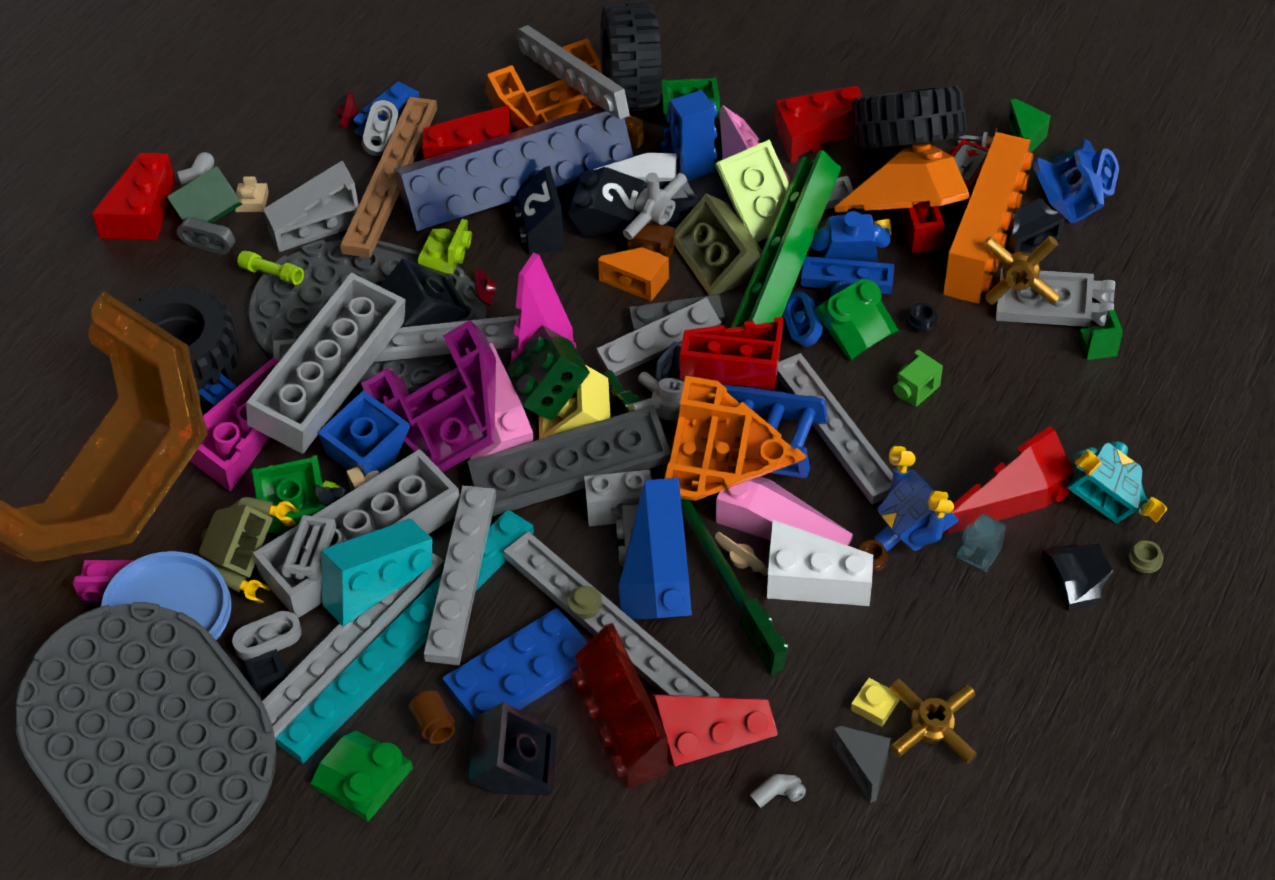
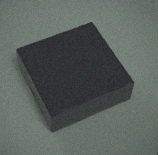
[244,649,288,694]

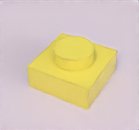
[851,678,900,727]

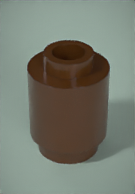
[408,690,455,744]

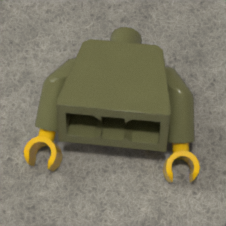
[199,497,299,603]

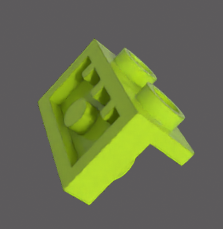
[418,219,472,274]

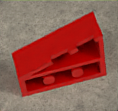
[92,153,175,240]
[680,317,784,390]
[648,694,778,766]

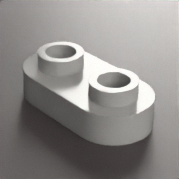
[362,100,398,156]
[232,611,302,661]

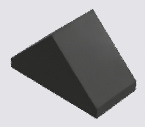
[832,726,891,803]

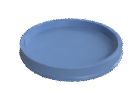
[101,551,231,640]

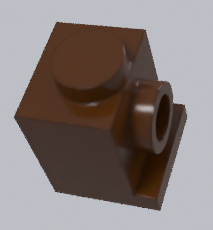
[628,223,675,261]

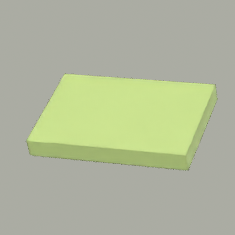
[715,139,790,243]

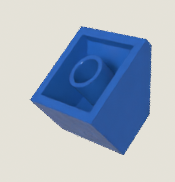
[317,390,410,477]

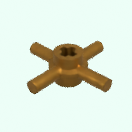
[982,236,1060,305]
[890,679,977,764]

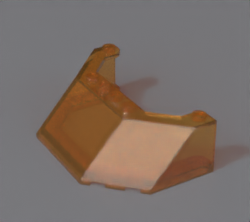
[0,291,208,563]

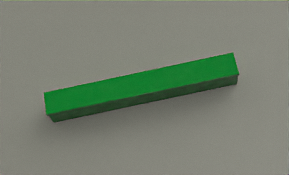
[731,150,842,328]

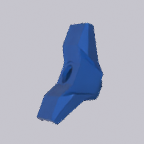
[1032,139,1104,223]

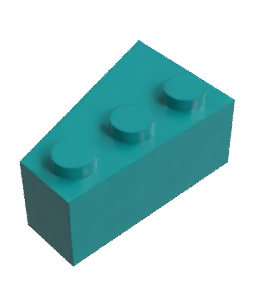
[321,518,432,627]

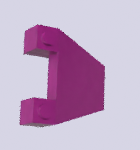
[361,320,496,472]

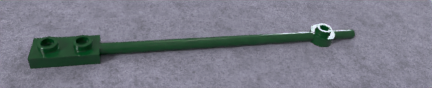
[602,370,789,675]

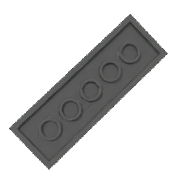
[467,405,671,517]

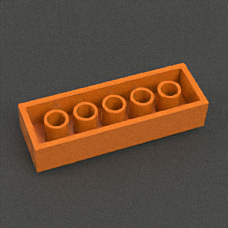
[943,132,1033,304]

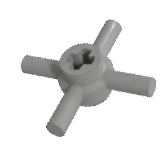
[623,172,687,240]
[628,372,684,420]

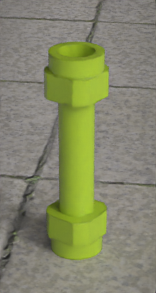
[237,251,304,285]

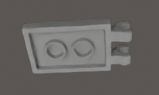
[996,268,1115,327]

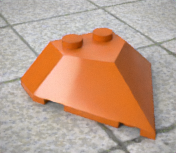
[835,142,969,212]
[665,376,807,501]

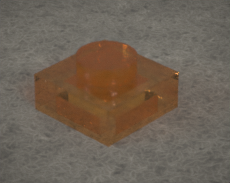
[625,115,644,149]

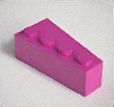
[180,357,279,492]

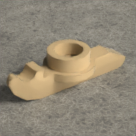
[715,531,768,576]

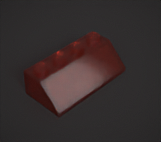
[571,623,669,789]

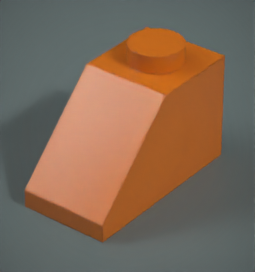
[598,247,669,302]

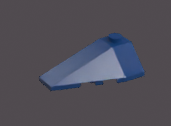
[619,478,692,620]

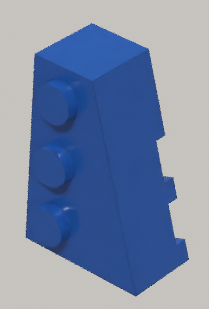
[659,90,717,181]

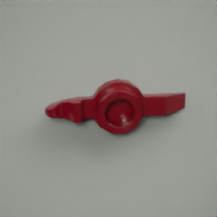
[337,92,358,127]
[474,269,496,306]

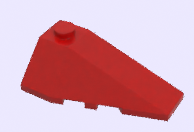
[945,426,1074,534]

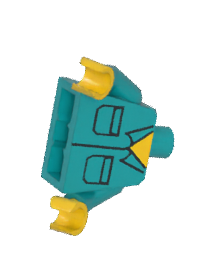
[1067,441,1167,524]

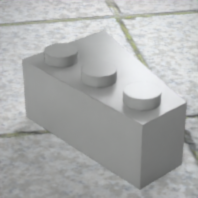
[263,160,359,252]

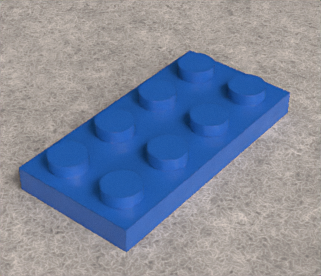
[442,607,598,723]

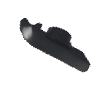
[314,485,349,506]

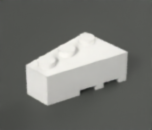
[767,520,873,606]

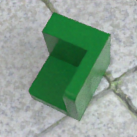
[1078,310,1123,360]

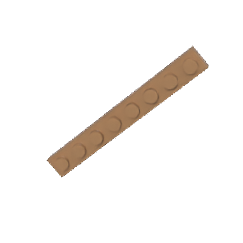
[340,97,437,258]

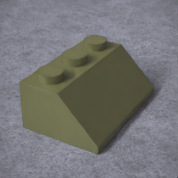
[674,193,763,295]

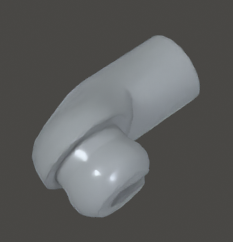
[177,152,214,185]
[750,774,806,808]

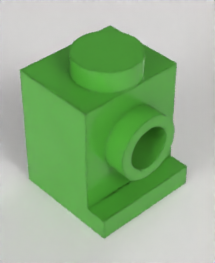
[893,349,943,407]

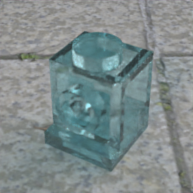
[956,513,1006,572]

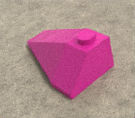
[511,253,576,362]

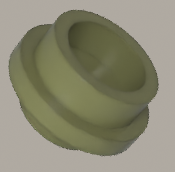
[1128,540,1164,573]
[567,586,602,619]

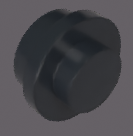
[907,303,938,332]

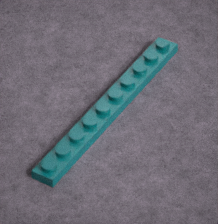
[275,509,534,764]

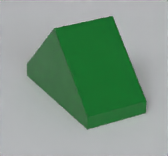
[1007,99,1051,153]

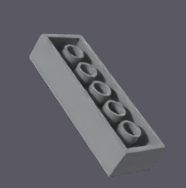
[246,272,406,454]
[253,449,460,618]

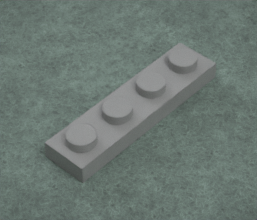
[596,297,721,376]

